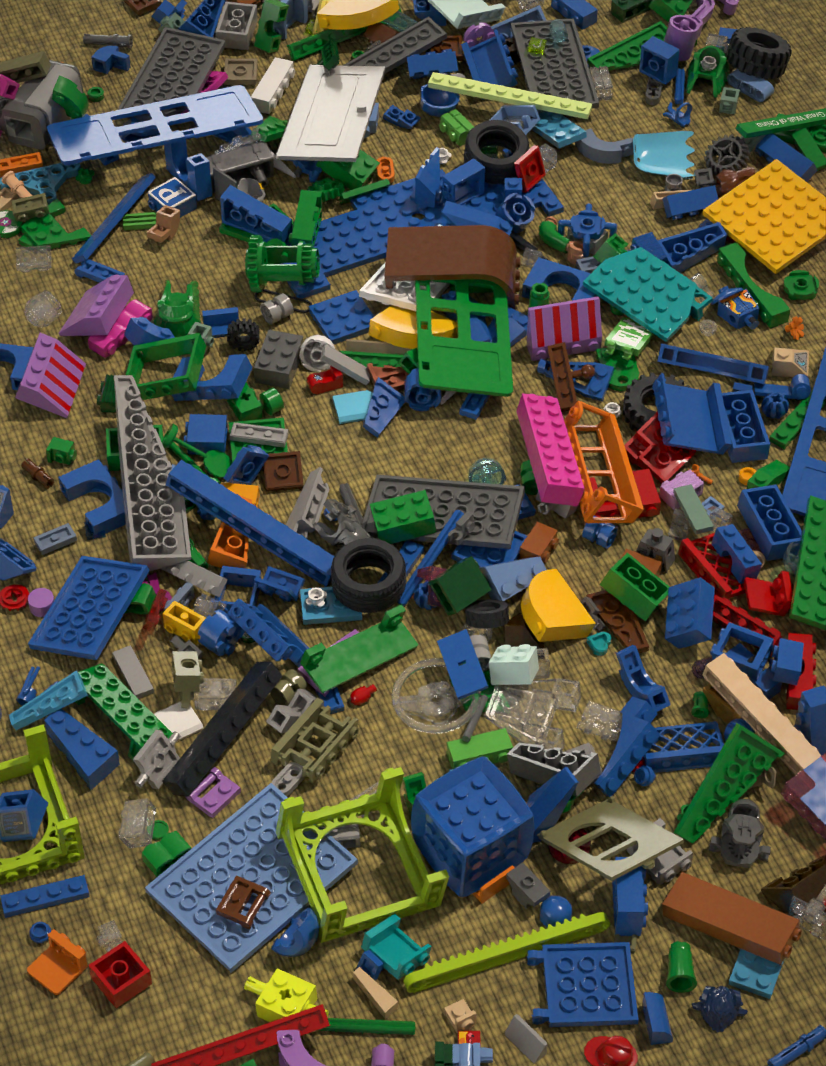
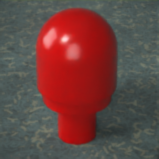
[350,684,377,705]

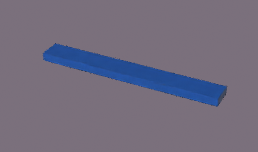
[72,173,155,263]

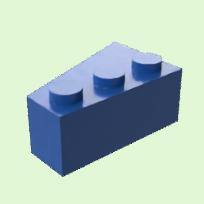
[407,49,458,80]
[794,685,826,756]

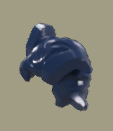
[692,986,748,1032]

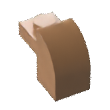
[147,205,180,243]

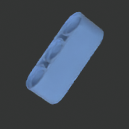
[727,69,774,102]

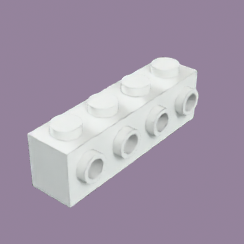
[251,57,295,114]

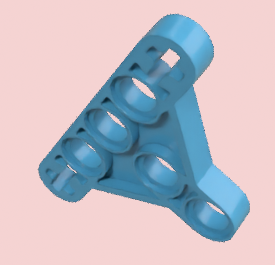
[0,163,81,205]

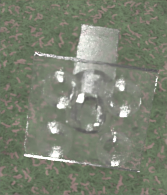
[788,885,826,940]

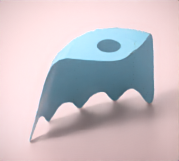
[633,131,695,179]

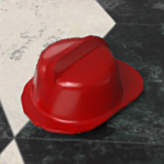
[584,1036,638,1066]

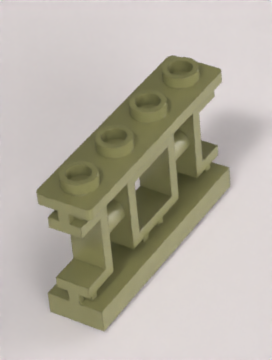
[271,697,359,783]

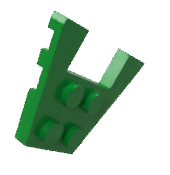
[21,199,91,251]

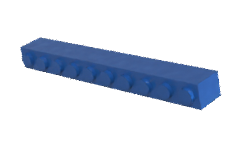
[166,460,334,587]

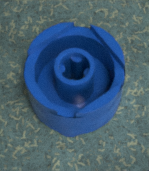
[495,193,535,233]
[405,368,441,411]
[198,609,245,656]

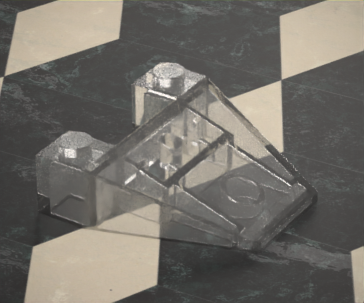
[484,678,581,750]

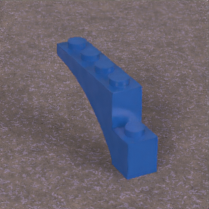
[594,696,660,797]

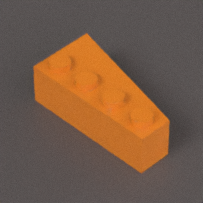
[207,495,252,568]

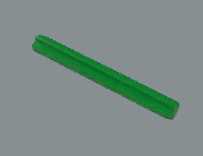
[318,1018,416,1035]

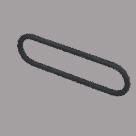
[254,289,312,313]

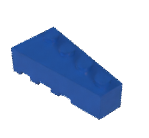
[177,0,225,37]
[220,185,292,242]

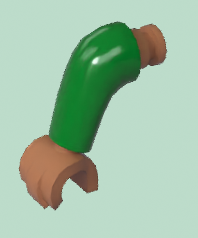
[538,216,583,265]

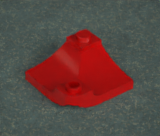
[624,411,696,483]

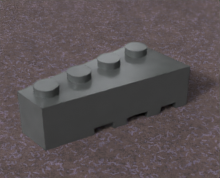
[507,742,601,797]

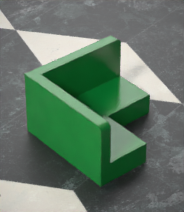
[593,233,628,263]

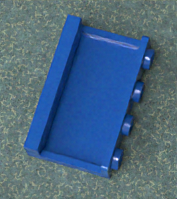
[461,29,518,100]

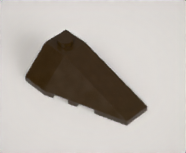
[761,855,826,915]

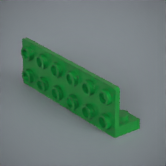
[300,604,418,693]
[75,663,173,763]

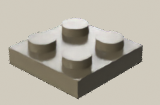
[224,59,258,85]

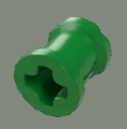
[691,691,709,719]

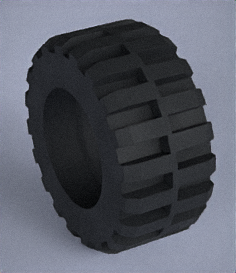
[726,27,792,79]

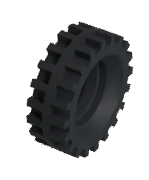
[623,372,691,431]

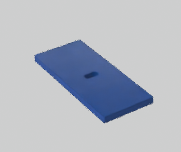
[437,629,489,700]

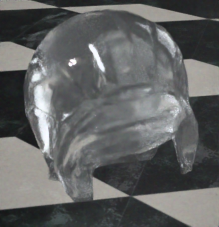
[24,290,62,328]

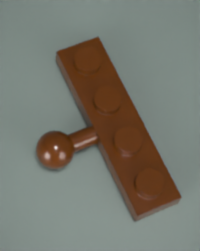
[547,342,595,412]

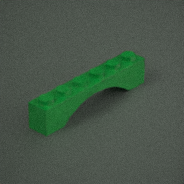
[717,242,791,328]

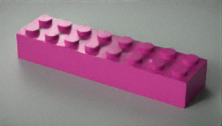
[516,393,584,506]

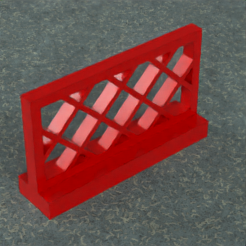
[677,533,746,600]

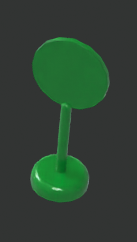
[162,424,232,479]

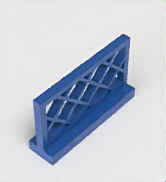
[643,721,724,773]

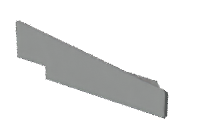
[286,467,330,539]

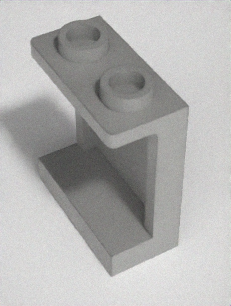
[627,818,693,886]

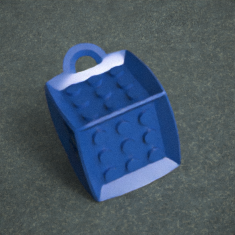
[411,756,534,897]

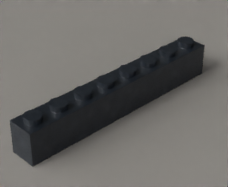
[162,662,283,797]

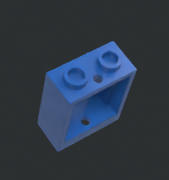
[442,159,485,205]
[213,566,261,614]
[710,622,774,681]

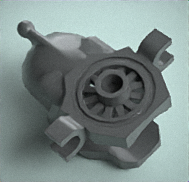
[313,499,376,546]
[709,799,771,868]

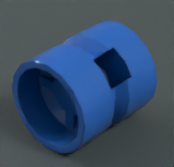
[582,516,618,549]

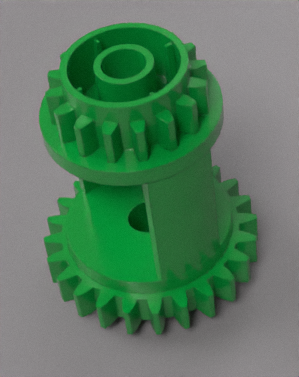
[245,235,320,292]

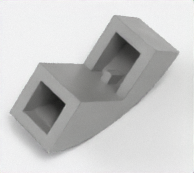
[266,689,317,733]

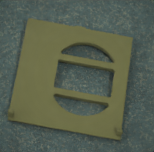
[537,796,684,881]

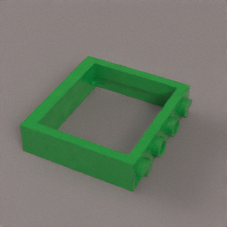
[126,333,206,400]

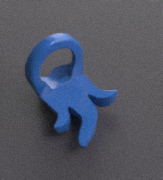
[663,102,692,127]

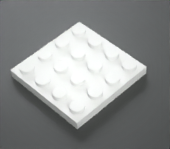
[359,262,450,312]

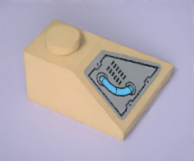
[772,347,809,378]

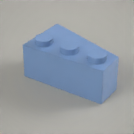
[479,557,547,601]

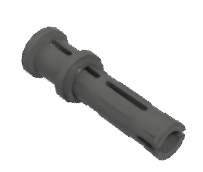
[83,34,133,49]

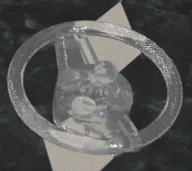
[392,658,481,733]

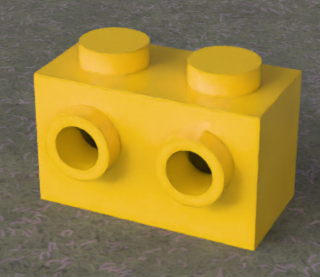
[162,601,206,645]

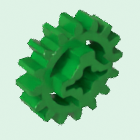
[307,178,345,202]

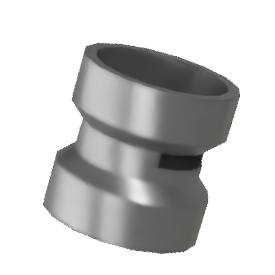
[665,174,683,191]

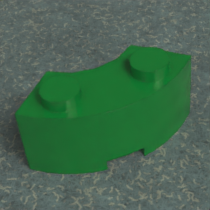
[52,75,89,119]

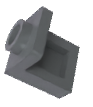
[694,168,716,189]

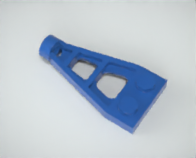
[537,359,614,402]

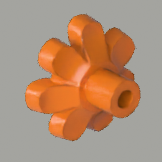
[785,316,804,340]

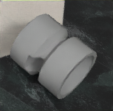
[260,293,294,325]
[470,635,491,672]

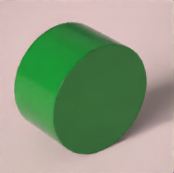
[259,388,284,415]

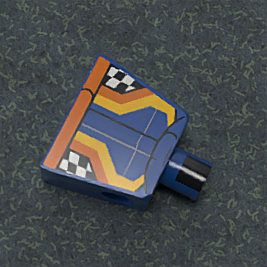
[717,289,759,329]

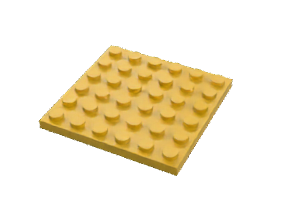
[702,159,826,274]

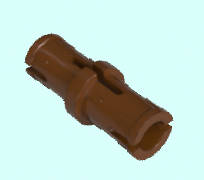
[21,458,54,489]

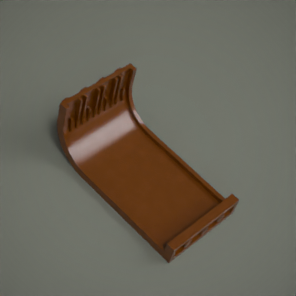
[384,225,520,310]

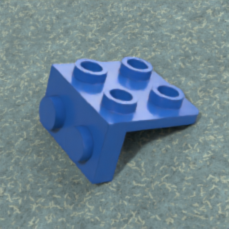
[254,566,305,602]

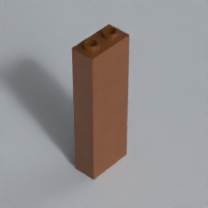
[662,872,802,965]

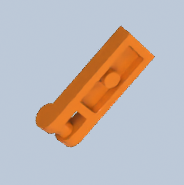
[0,152,43,178]

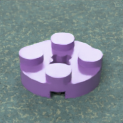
[463,22,496,47]

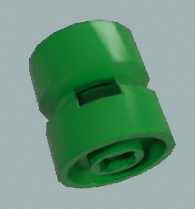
[520,460,538,495]

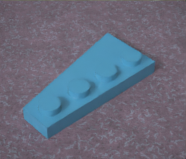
[9,670,88,730]

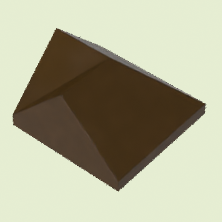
[504,612,544,657]

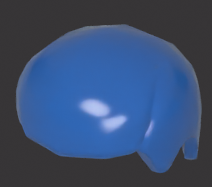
[540,895,572,928]

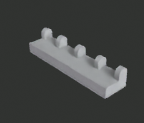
[160,560,228,597]

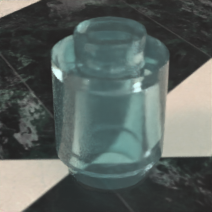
[549,19,568,43]

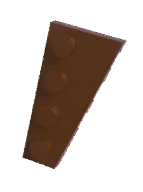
[586,590,649,653]

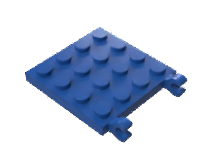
[527,942,638,1027]

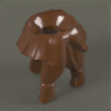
[715,167,755,198]

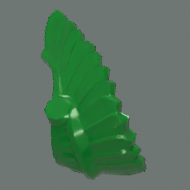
[686,46,730,98]
[153,280,201,337]

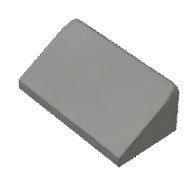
[505,1014,547,1064]

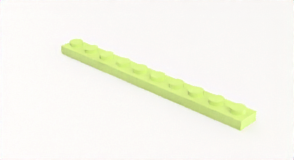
[428,72,592,119]

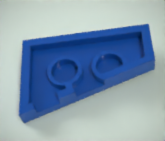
[362,377,405,437]

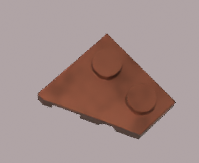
[367,363,409,390]

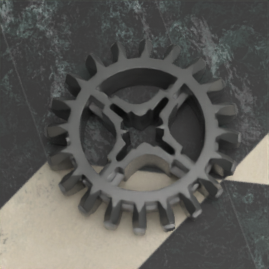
[704,134,750,176]

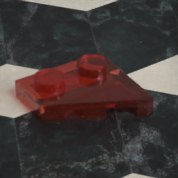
[143,588,168,631]

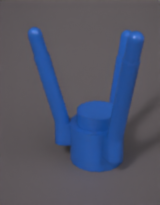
[16,666,58,706]

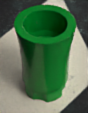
[526,283,550,316]
[666,941,697,993]

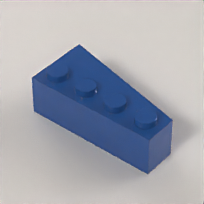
[657,222,727,273]
[45,709,120,791]

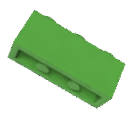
[446,728,513,769]

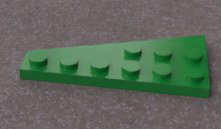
[587,21,668,73]
[674,723,785,844]

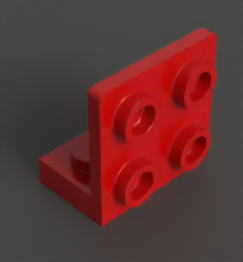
[744,571,793,617]

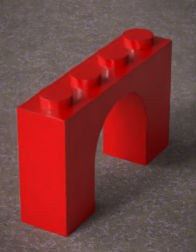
[579,469,661,525]

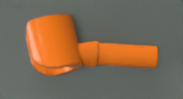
[688,464,713,485]

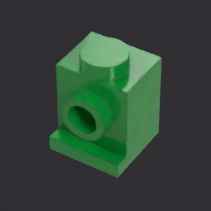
[46,437,77,465]

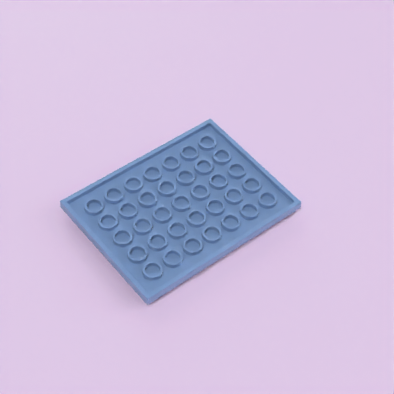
[145,783,358,973]

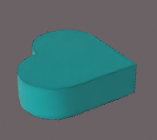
[586,632,611,656]

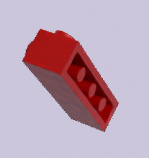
[713,594,782,658]

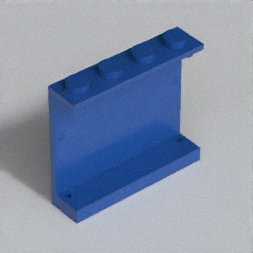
[652,373,732,455]

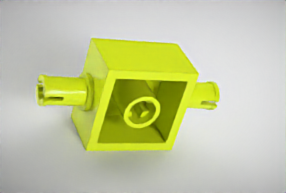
[244,968,329,1022]

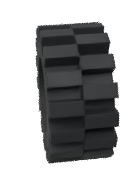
[227,318,260,351]

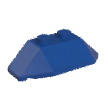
[0,538,36,581]

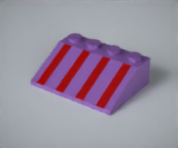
[526,296,602,361]
[15,333,86,418]

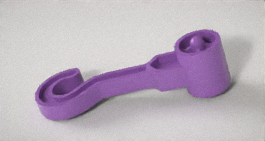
[664,0,739,61]

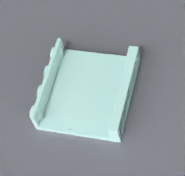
[427,0,506,29]

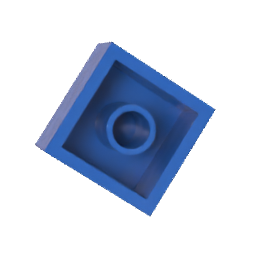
[639,36,680,85]

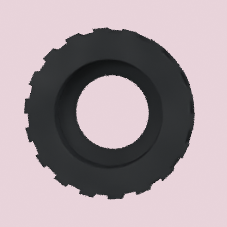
[465,599,509,629]

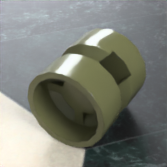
[270,669,307,706]

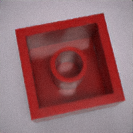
[89,941,152,1008]

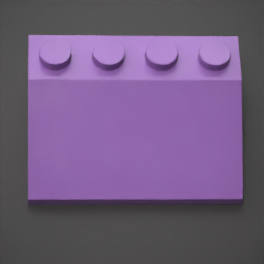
[59,275,134,336]

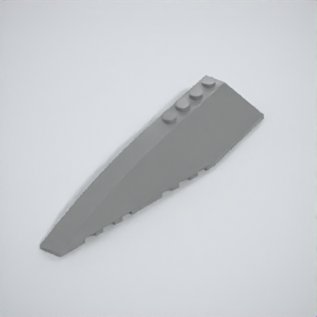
[114,375,191,571]

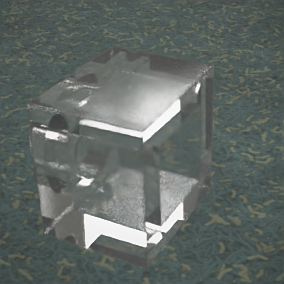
[96,920,123,952]

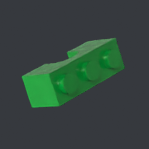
[254,0,289,53]

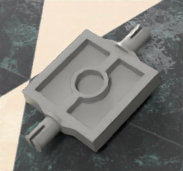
[133,730,181,789]

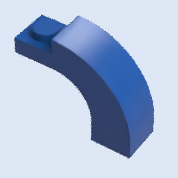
[616,645,671,712]

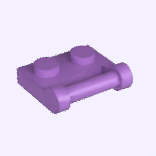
[186,767,241,819]

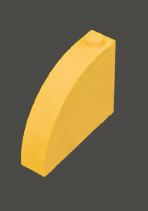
[317,0,399,30]
[368,305,458,349]
[521,569,596,642]

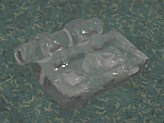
[577,701,622,741]

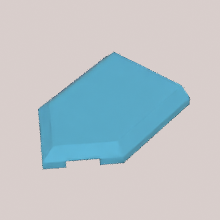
[332,390,372,424]

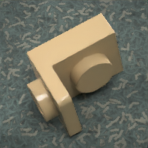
[444,999,477,1033]

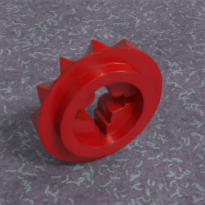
[0,584,29,611]

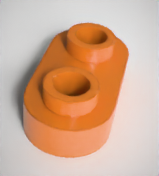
[376,157,395,184]

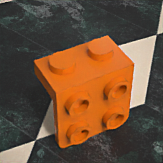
[27,929,88,995]

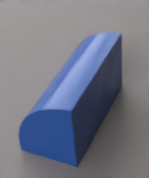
[642,992,673,1045]

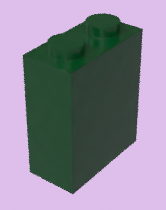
[428,556,492,616]

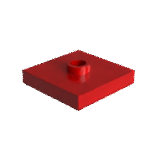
[514,145,546,193]

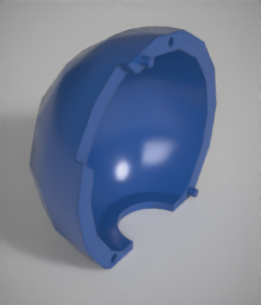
[420,84,460,117]
[272,908,319,957]

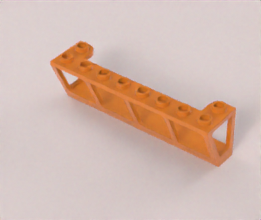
[564,400,644,523]

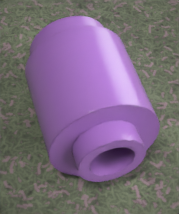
[371,1044,395,1066]

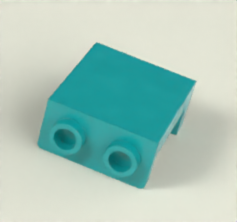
[361,914,432,980]

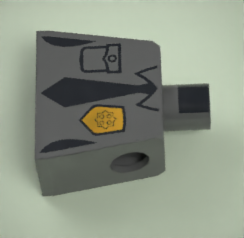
[636,528,675,573]

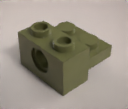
[171,651,204,708]

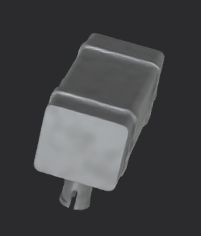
[206,142,274,193]

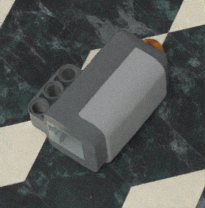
[0,60,84,150]

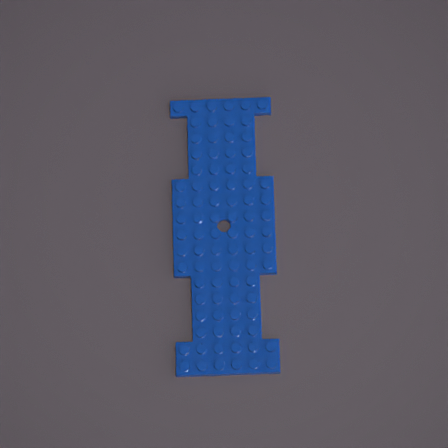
[262,149,564,299]

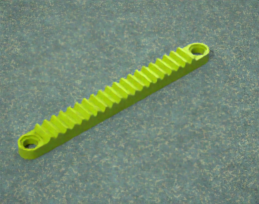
[403,912,610,993]

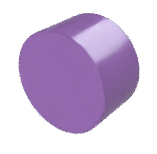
[28,588,54,617]

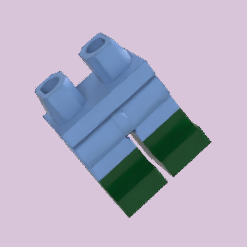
[435,1041,493,1066]

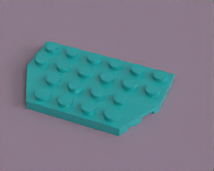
[583,247,697,342]

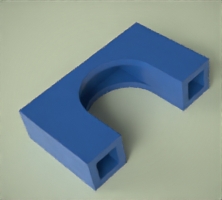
[164,130,212,201]
[522,257,598,301]
[0,343,34,390]
[172,354,253,401]
[58,459,126,538]

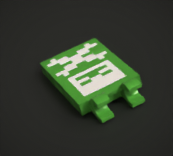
[604,317,655,360]

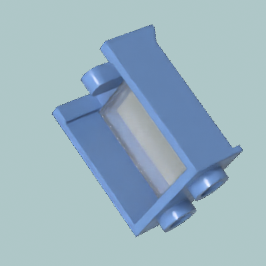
[490,105,540,135]

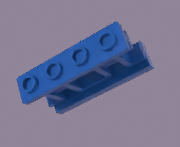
[228,599,309,667]

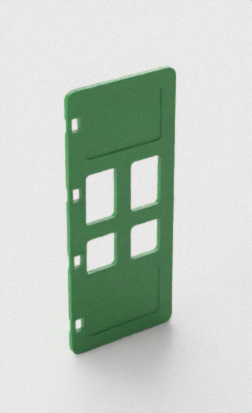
[415,279,513,397]

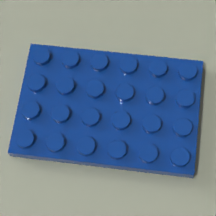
[28,556,150,660]

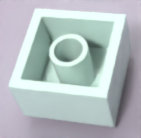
[489,644,539,685]

